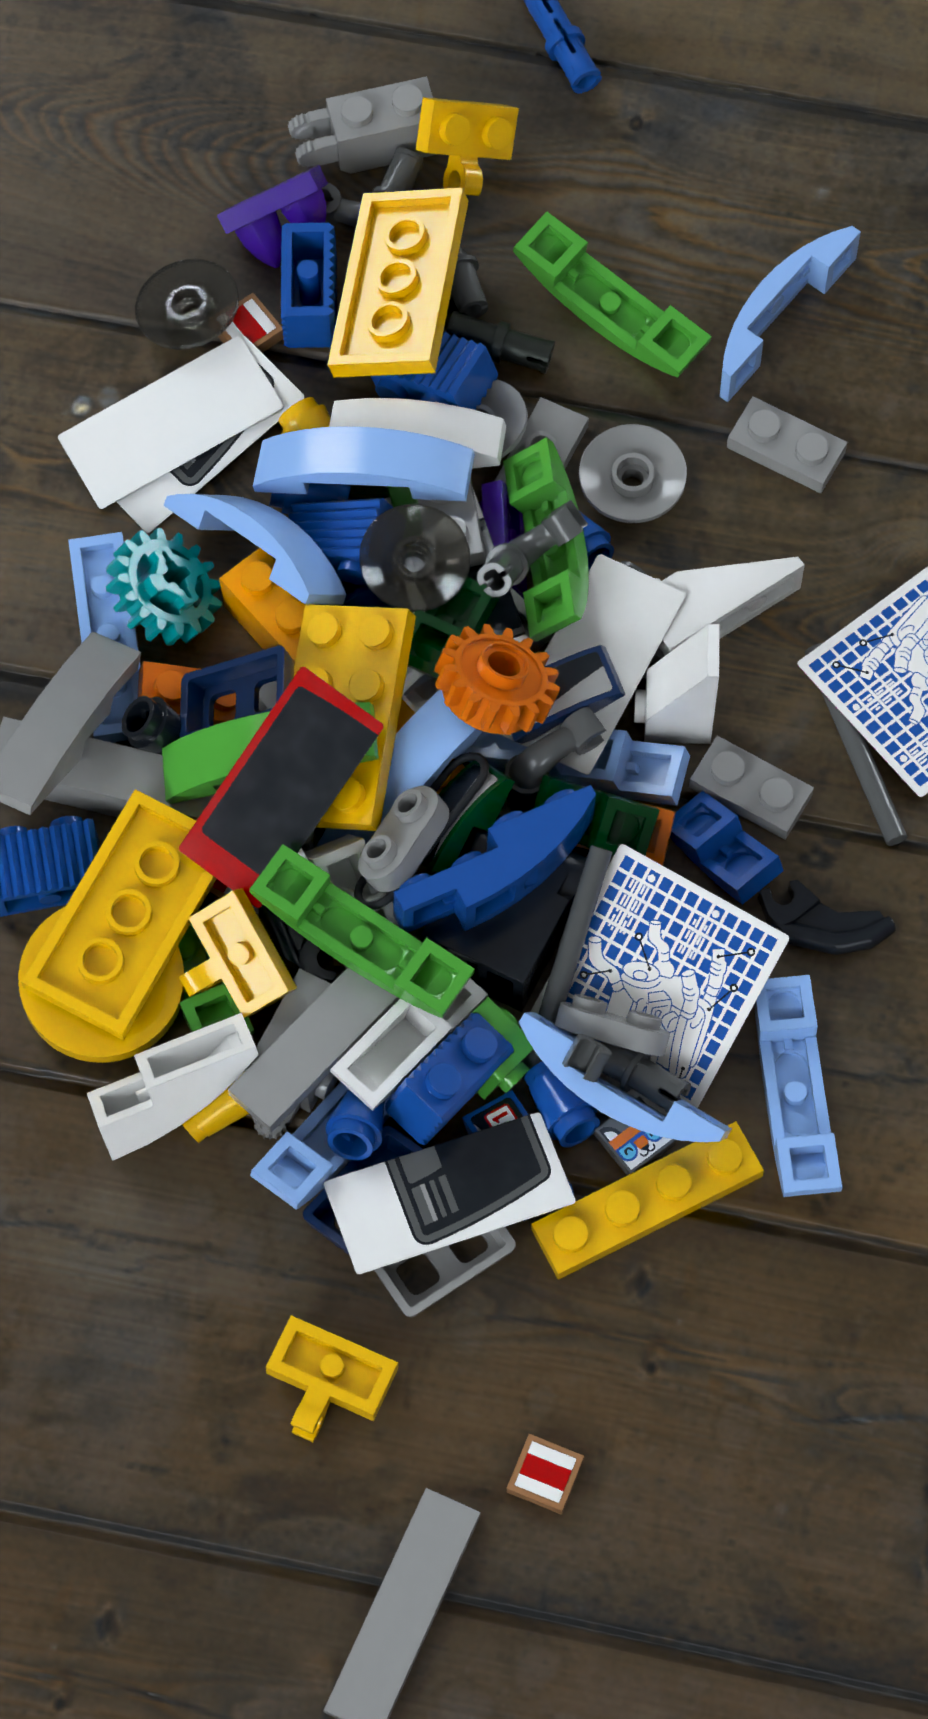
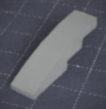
[0,631,141,815]

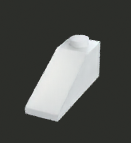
[655,557,804,656]
[634,624,720,744]

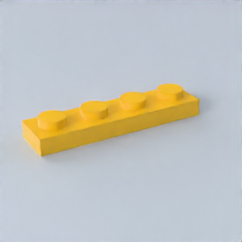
[531,1121,764,1280]

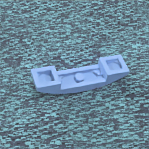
[719,226,861,402]
[253,426,475,501]
[164,494,346,605]
[317,690,482,847]
[754,975,842,1197]
[519,1012,732,1142]
[250,1082,394,1210]

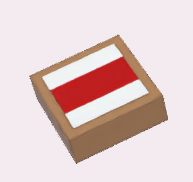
[210,293,283,353]
[506,1434,584,1515]

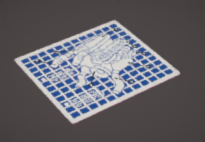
[797,567,928,797]
[531,844,789,1115]

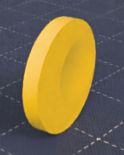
[18,907,185,1063]

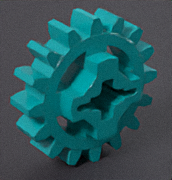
[106,528,222,646]

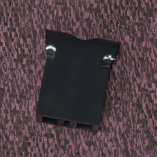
[421,815,587,1012]

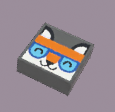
[594,1096,676,1175]

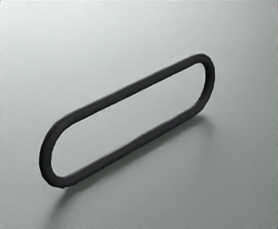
[354,752,489,910]

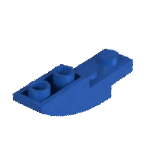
[393,785,596,933]

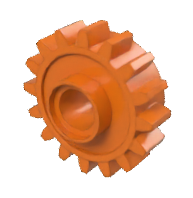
[434,624,560,735]

